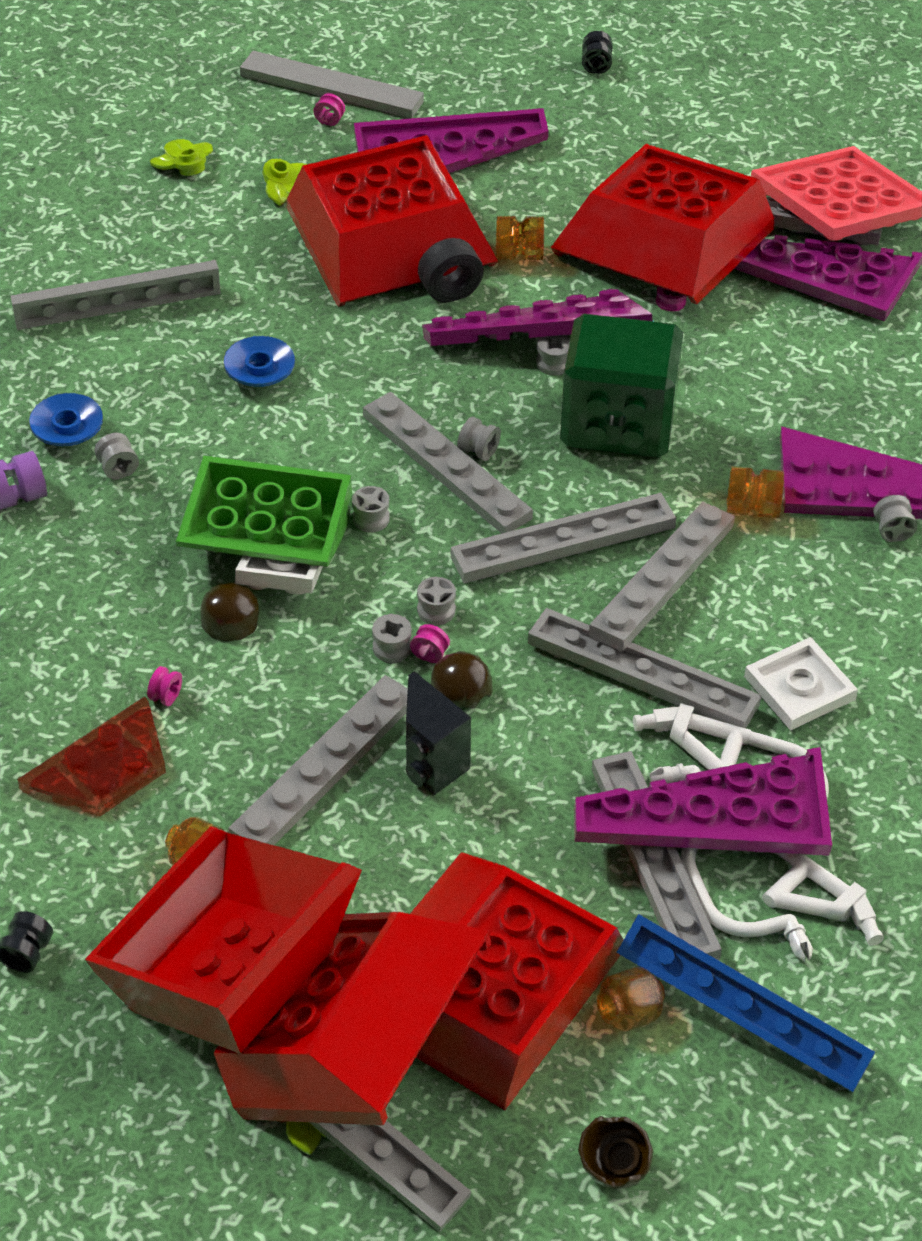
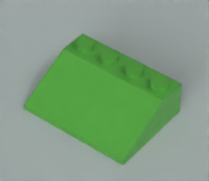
[176,456,352,567]

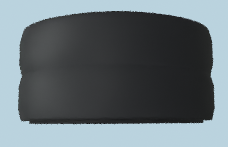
[418,238,484,303]

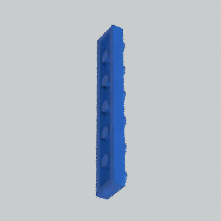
[616,914,876,1092]

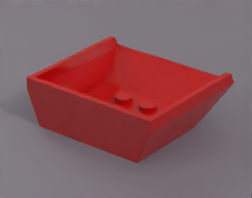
[287,135,498,307]
[551,144,774,304]
[85,826,362,1054]
[410,852,624,1110]
[214,912,491,1126]

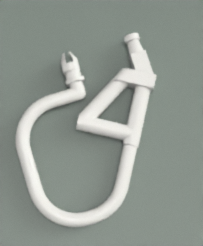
[633,703,829,799]
[680,848,884,961]

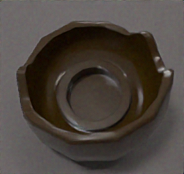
[200,583,259,641]
[431,651,493,708]
[578,1116,654,1189]

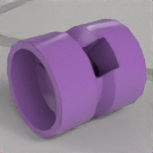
[0,451,47,510]

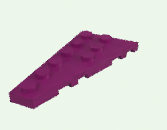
[354,108,549,173]
[734,235,922,322]
[422,289,653,346]
[780,426,922,519]
[574,747,832,856]

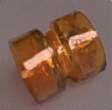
[496,216,544,260]
[726,466,784,518]

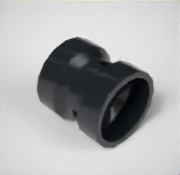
[582,31,613,74]
[0,911,54,973]

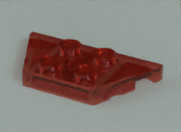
[17,697,166,817]

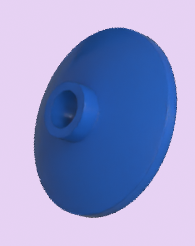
[224,336,295,387]
[29,393,103,446]

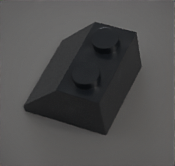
[405,671,471,795]

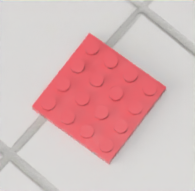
[751,146,922,241]

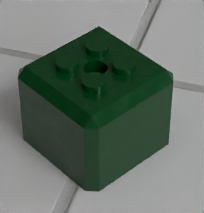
[560,314,684,458]

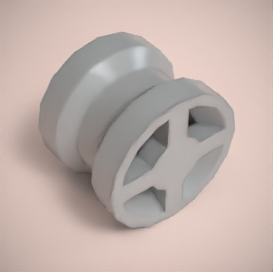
[536,335,571,375]
[457,416,501,461]
[94,433,139,480]
[352,486,390,532]
[873,495,917,542]
[417,577,456,625]
[372,614,412,663]

